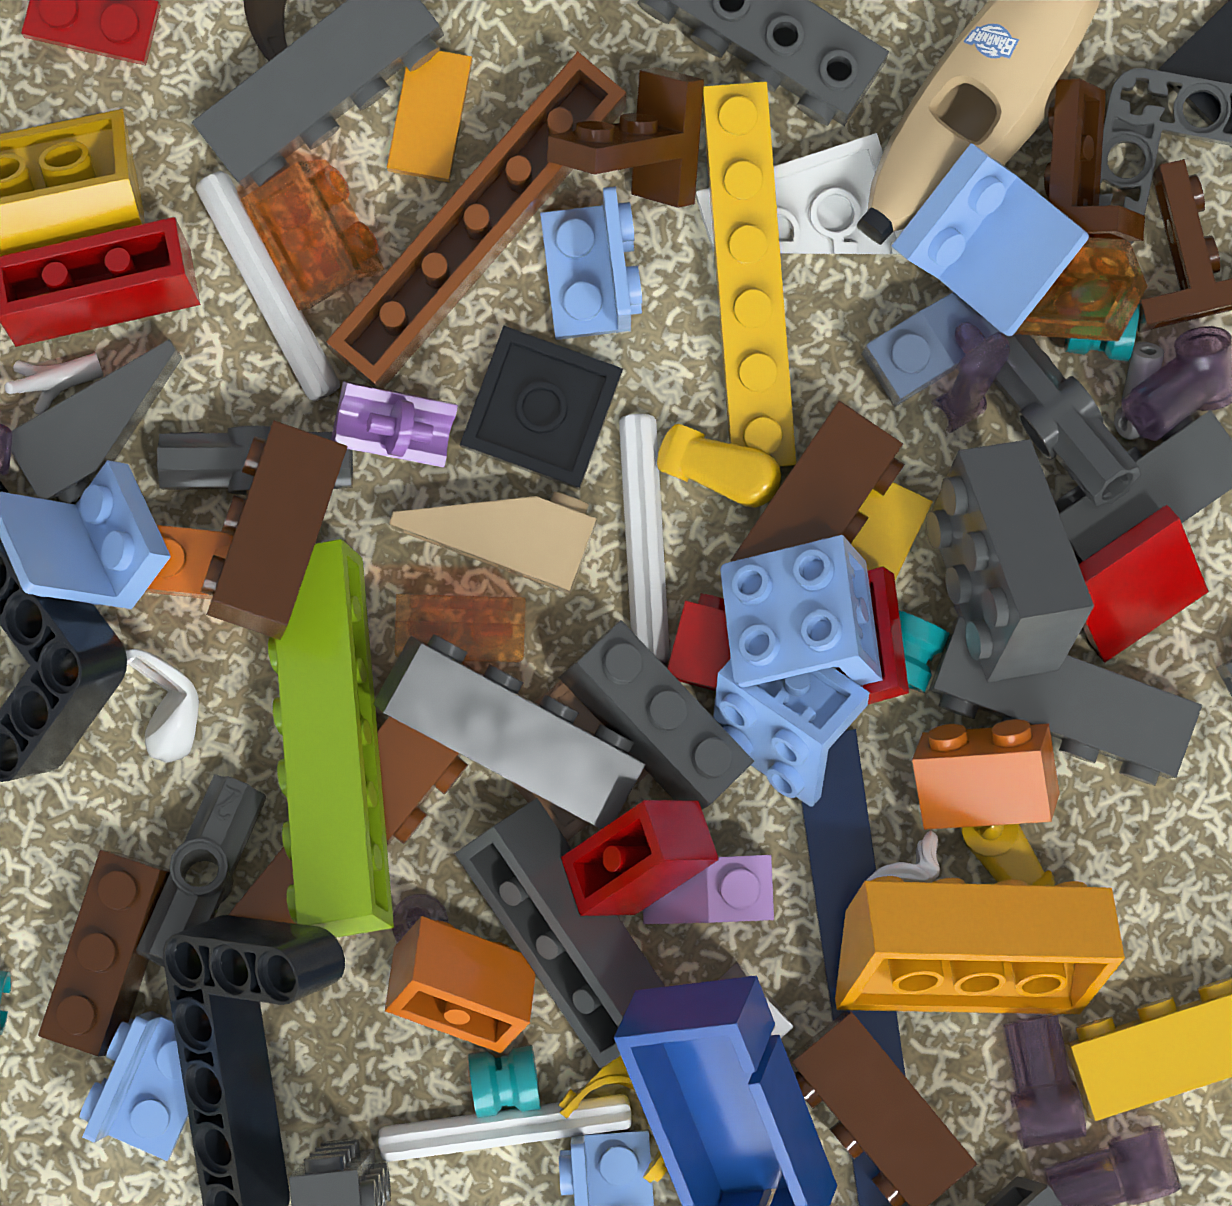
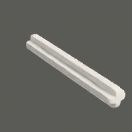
[196,171,340,401]
[619,414,670,664]
[378,1094,632,1162]

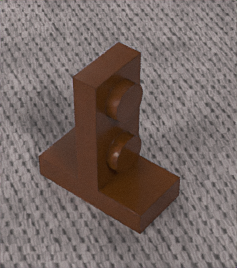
[547,67,704,208]
[1044,78,1145,242]
[1137,159,1232,333]

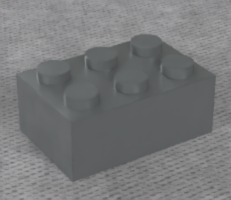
[926,439,1094,683]

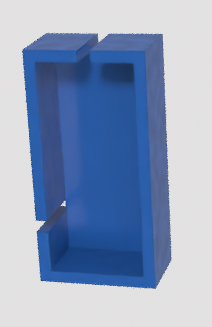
[614,975,837,1206]

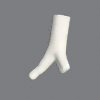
[5,352,103,415]

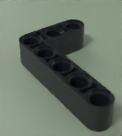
[0,481,127,782]
[163,915,345,1206]

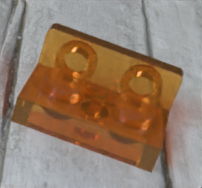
[241,160,384,310]
[1014,238,1148,341]
[394,594,527,663]

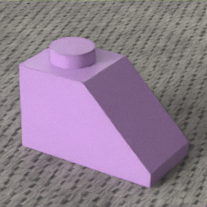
[643,855,774,924]

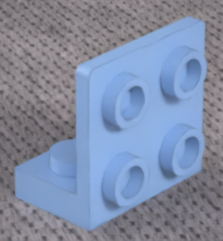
[892,143,1089,336]
[540,186,642,340]
[0,460,171,609]
[720,535,882,688]
[713,659,870,807]
[79,1011,188,1161]
[559,1129,654,1206]

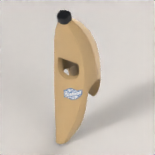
[857,0,1100,245]

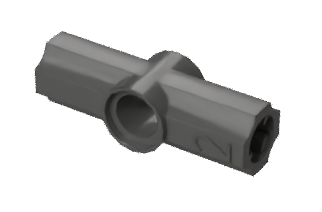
[982,331,1141,506]
[157,426,353,495]
[136,774,266,967]

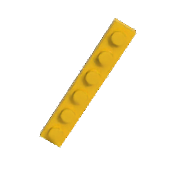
[703,82,796,466]

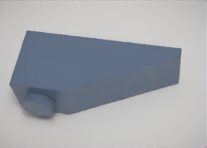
[861,292,1055,407]

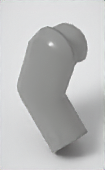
[1114,342,1164,440]

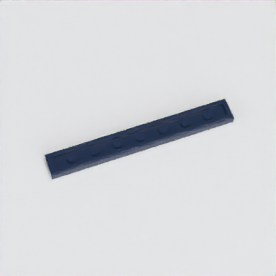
[801,729,908,1206]

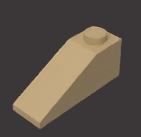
[389,492,597,595]

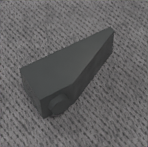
[3,339,182,504]

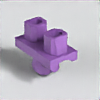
[331,381,458,467]

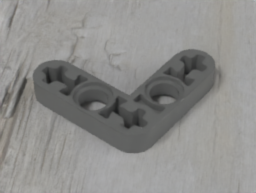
[1093,68,1232,251]

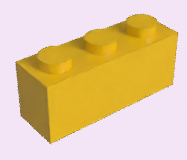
[1064,977,1232,1121]

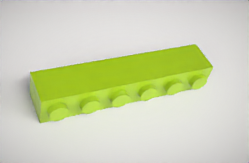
[268,539,394,938]

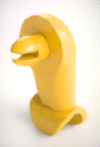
[657,424,781,508]
[962,824,1056,886]

